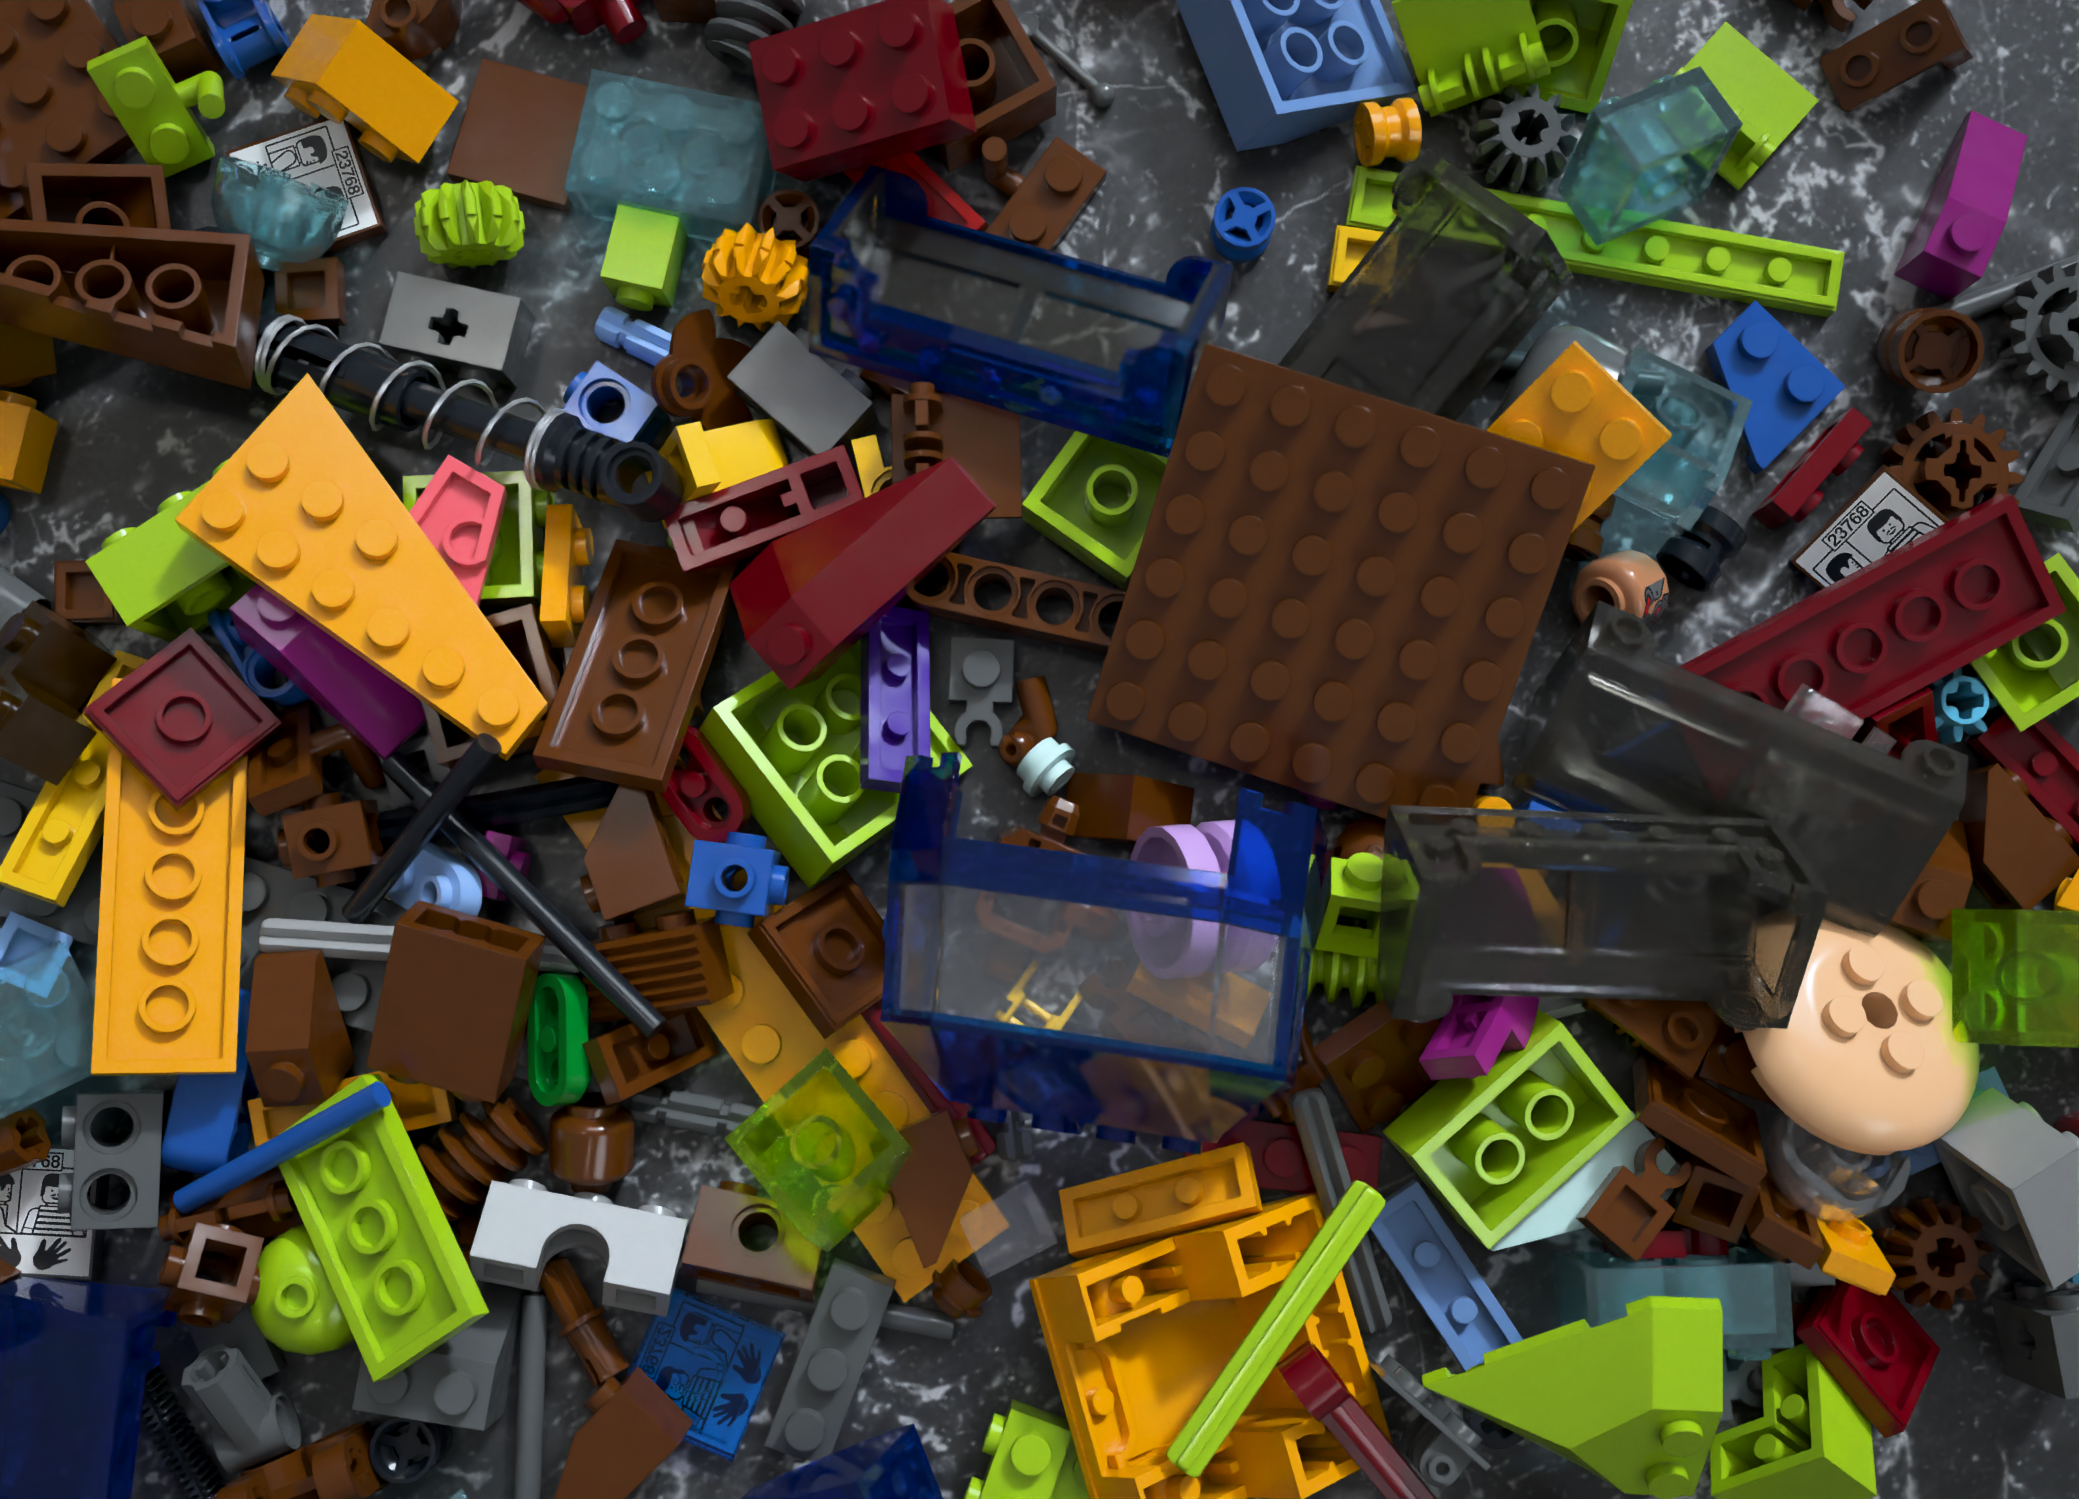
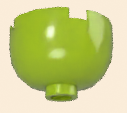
[249,1224,355,1355]

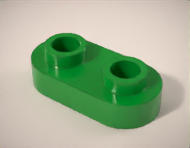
[528,973,592,1106]

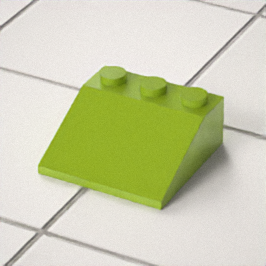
[699,638,973,889]

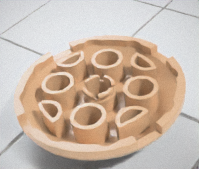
[1730,904,1980,1155]

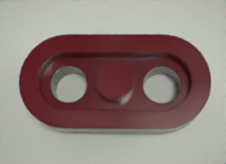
[660,726,751,843]

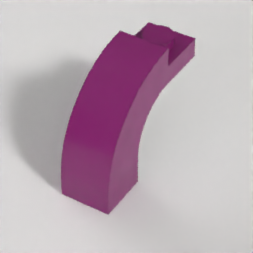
[1419,842,1541,1080]

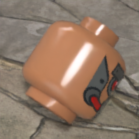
[1571,550,1669,639]

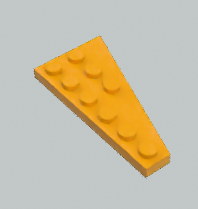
[175,373,548,761]

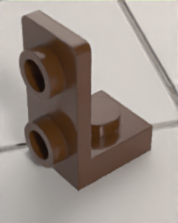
[1820,0,1973,112]

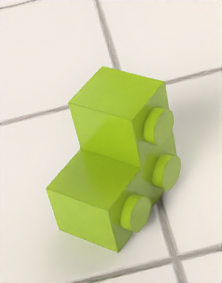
[1710,1343,1877,1499]

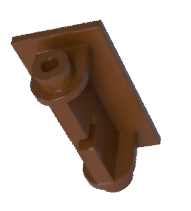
[158,1167,304,1246]

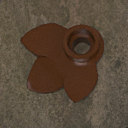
[651,309,753,431]

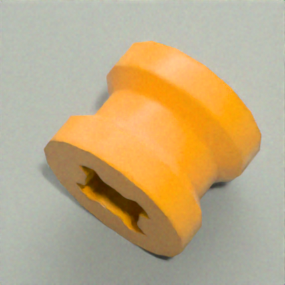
[1353,97,1422,167]

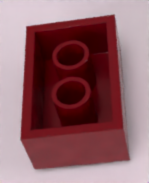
[748,0,977,182]

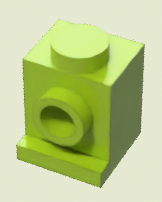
[1314,852,1398,959]

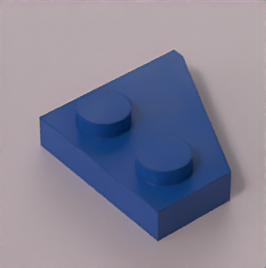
[1705,300,1846,475]

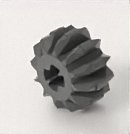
[1469,83,1578,193]

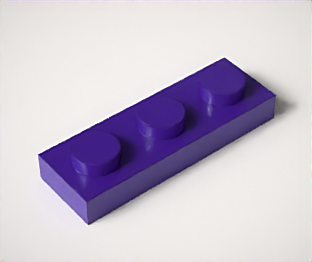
[860,607,931,796]

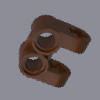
[215,1420,390,1499]

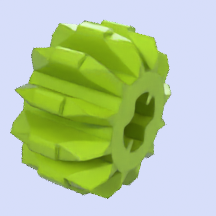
[413,179,525,269]

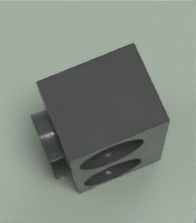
[58,1089,164,1230]

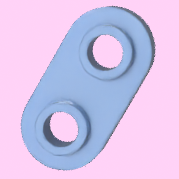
[388,842,482,916]

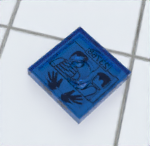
[627,1286,787,1462]

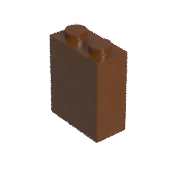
[366,900,546,1104]

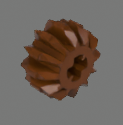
[1874,1196,1995,1311]

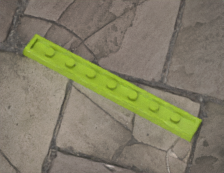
[1344,165,1845,318]

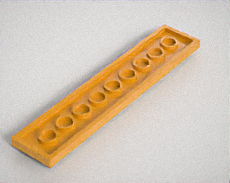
[535,755,1011,1303]

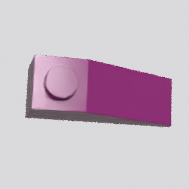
[1894,110,2027,301]
[229,584,426,761]

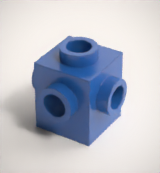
[685,832,789,928]

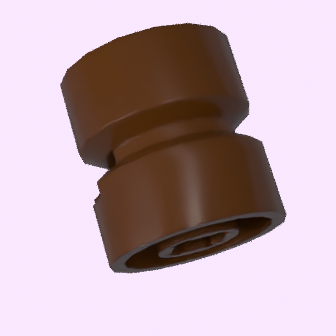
[1876,307,1984,393]

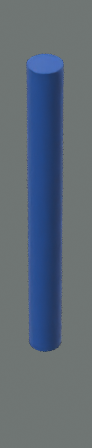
[173,1081,391,1214]

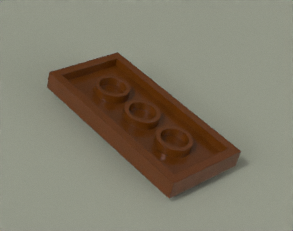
[533,539,740,793]

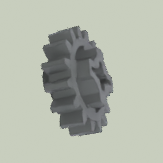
[1996,261,2079,402]

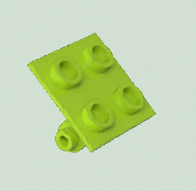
[1392,0,1551,117]
[1645,21,1819,190]

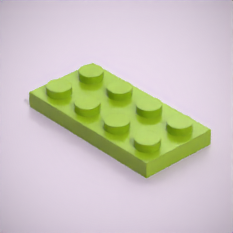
[278,1074,490,1382]

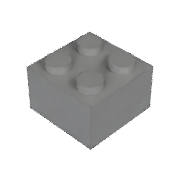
[1933,1087,2079,1289]

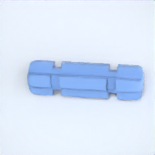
[594,306,672,366]

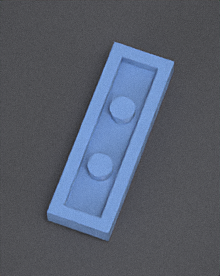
[1369,1179,1523,1372]

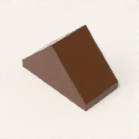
[1065,773,1194,845]

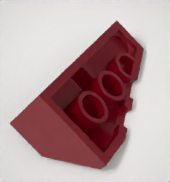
[729,457,997,690]

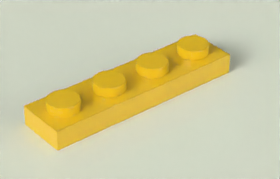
[0,649,147,908]

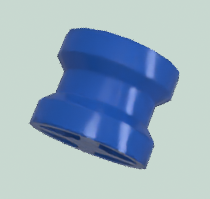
[1210,187,1276,263]

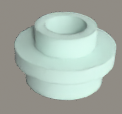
[1016,737,1075,797]

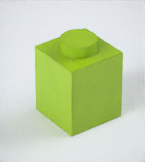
[600,204,689,311]

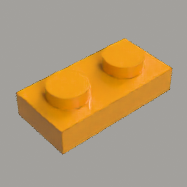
[540,504,594,648]

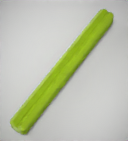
[1166,1180,1386,1478]

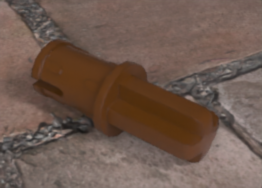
[539,1257,631,1389]

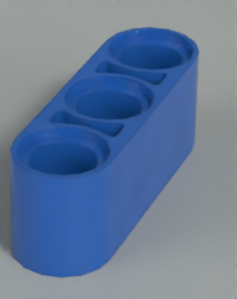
[161,988,260,1175]

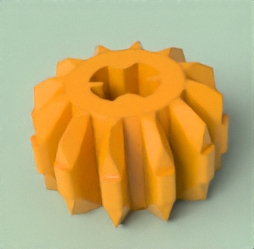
[701,222,809,333]

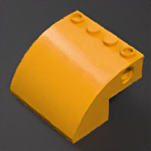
[1028,1192,1393,1499]

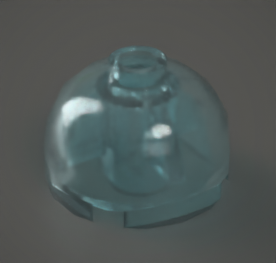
[211,156,349,272]

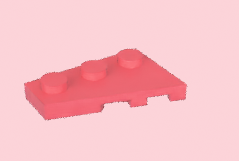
[409,454,508,608]

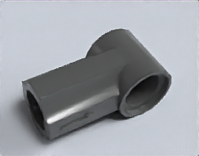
[181,1343,302,1474]

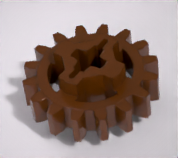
[1880,408,2024,520]

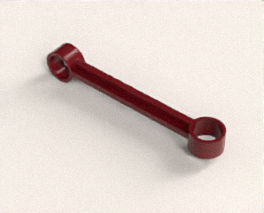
[1277,1339,1437,1499]

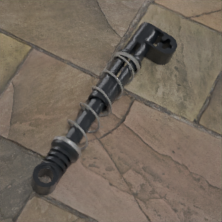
[195,226,684,523]

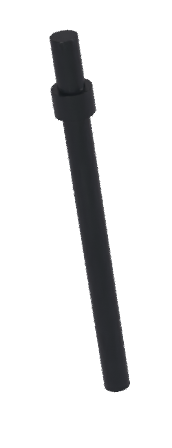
[381,752,667,1040]

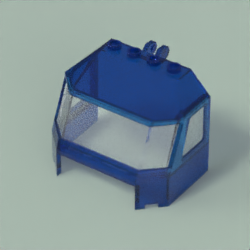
[880,752,1328,1155]

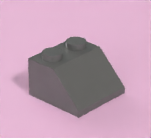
[352,1279,526,1431]

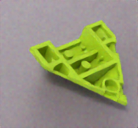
[1422,1296,1723,1499]

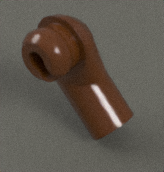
[998,675,1058,767]

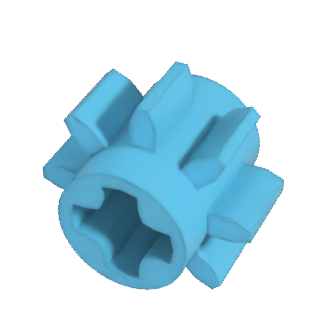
[1927,668,1998,745]

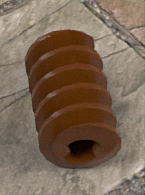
[417,1097,548,1222]

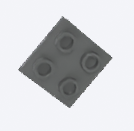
[1365,1350,1491,1487]

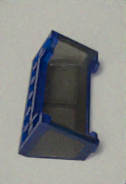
[809,165,1234,458]

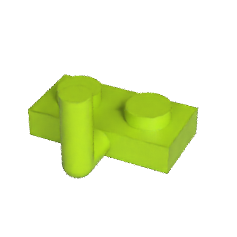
[87,36,225,179]

